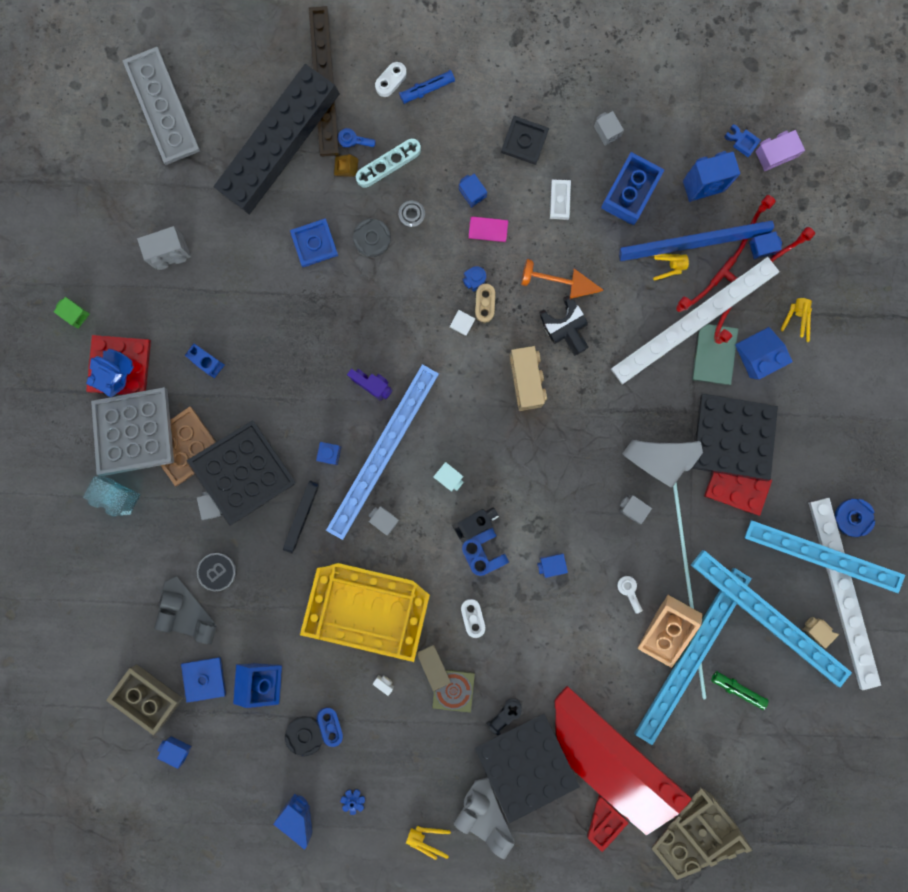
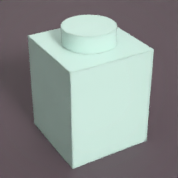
[434,462,464,492]

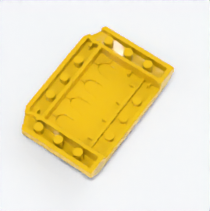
[300,563,430,662]

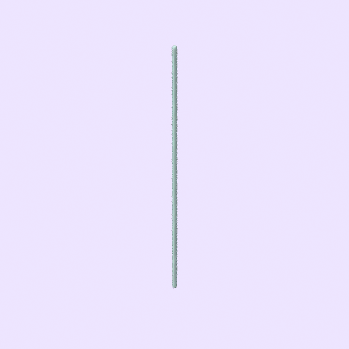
[673,483,706,699]

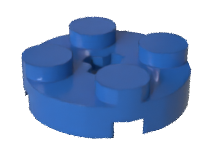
[834,499,875,537]

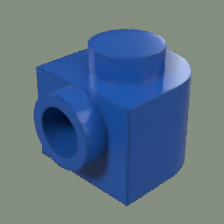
[462,266,486,292]

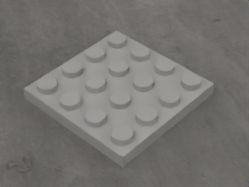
[91,387,174,476]

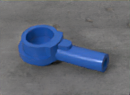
[338,128,376,147]

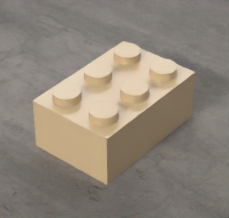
[509,346,547,411]

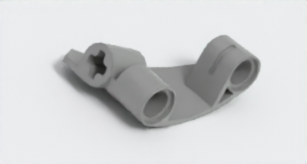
[622,440,703,488]
[454,778,515,859]

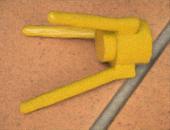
[653,253,689,281]
[781,298,812,342]
[406,826,451,860]

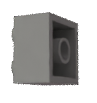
[137,226,191,270]

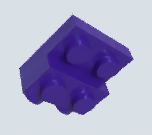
[347,368,393,401]

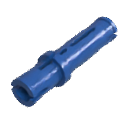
[399,70,455,104]

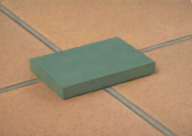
[692,324,738,385]

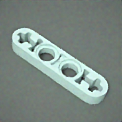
[356,139,421,188]

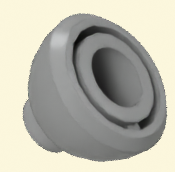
[398,200,425,227]

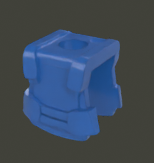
[86,349,134,397]

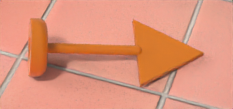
[521,259,603,299]

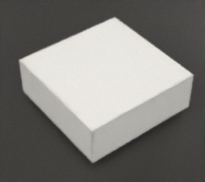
[450,310,475,336]

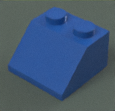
[735,327,793,380]
[233,663,282,708]
[273,794,313,850]

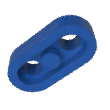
[317,707,343,747]

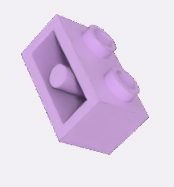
[755,130,805,171]

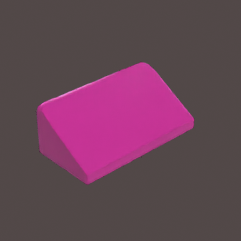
[469,217,508,242]

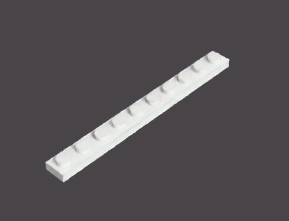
[611,257,779,385]
[808,498,881,690]

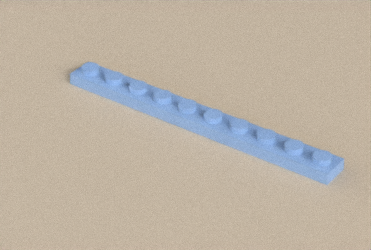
[326,364,439,540]

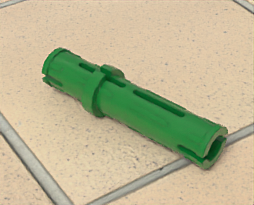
[711,671,769,710]

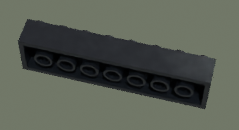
[213,64,340,215]

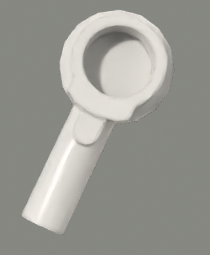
[617,576,643,614]

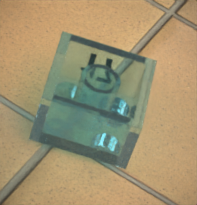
[83,476,141,517]

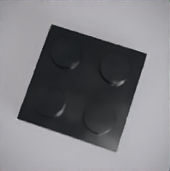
[501,116,549,165]

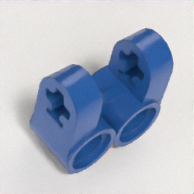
[462,527,509,576]

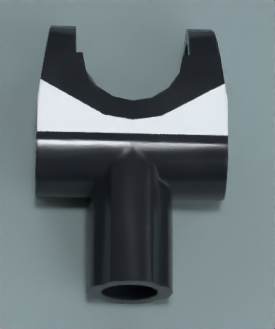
[539,295,589,356]

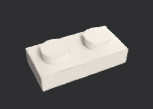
[550,180,571,220]

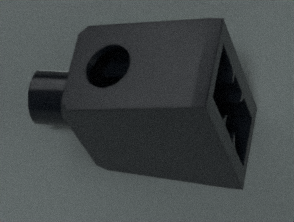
[452,507,499,542]

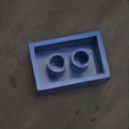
[683,151,740,202]
[601,152,664,226]

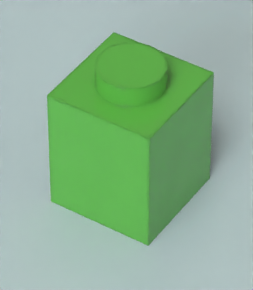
[54,297,90,329]

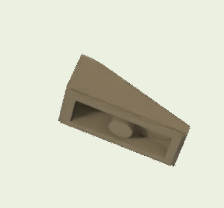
[417,645,451,691]

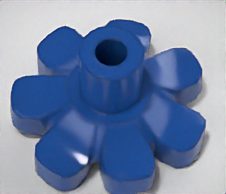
[340,789,365,815]

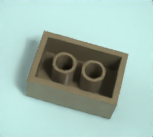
[106,664,183,735]

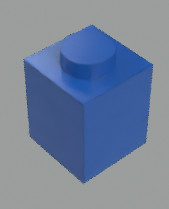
[459,173,487,208]
[749,231,782,260]
[316,442,342,465]
[537,553,568,578]
[157,736,192,769]

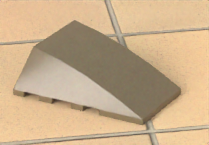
[652,787,753,880]

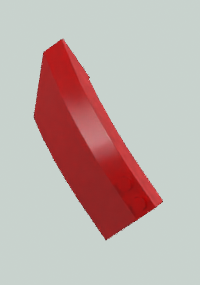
[554,686,692,835]

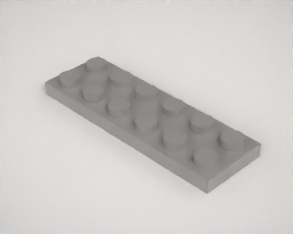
[122,47,200,165]

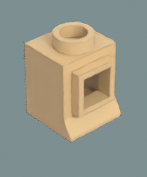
[802,617,839,649]

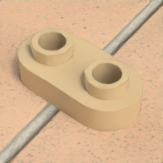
[475,284,495,323]

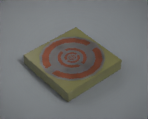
[432,669,475,713]

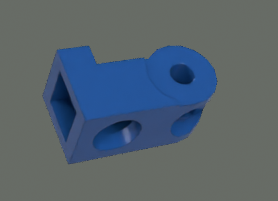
[185,343,225,378]

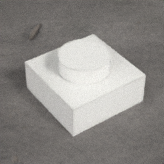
[373,675,394,696]

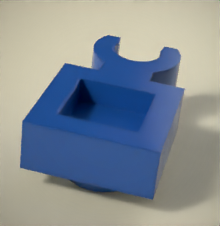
[724,124,761,157]

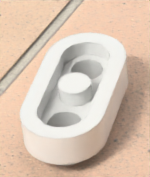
[375,62,407,97]
[461,599,485,638]

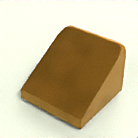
[334,154,358,177]

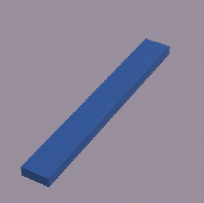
[619,221,774,261]

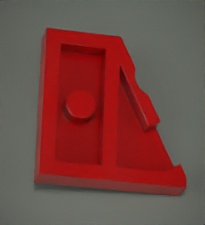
[587,795,629,852]

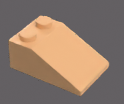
[638,595,702,668]

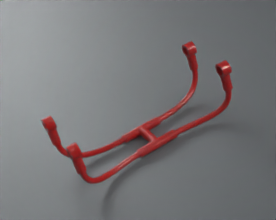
[676,195,815,344]

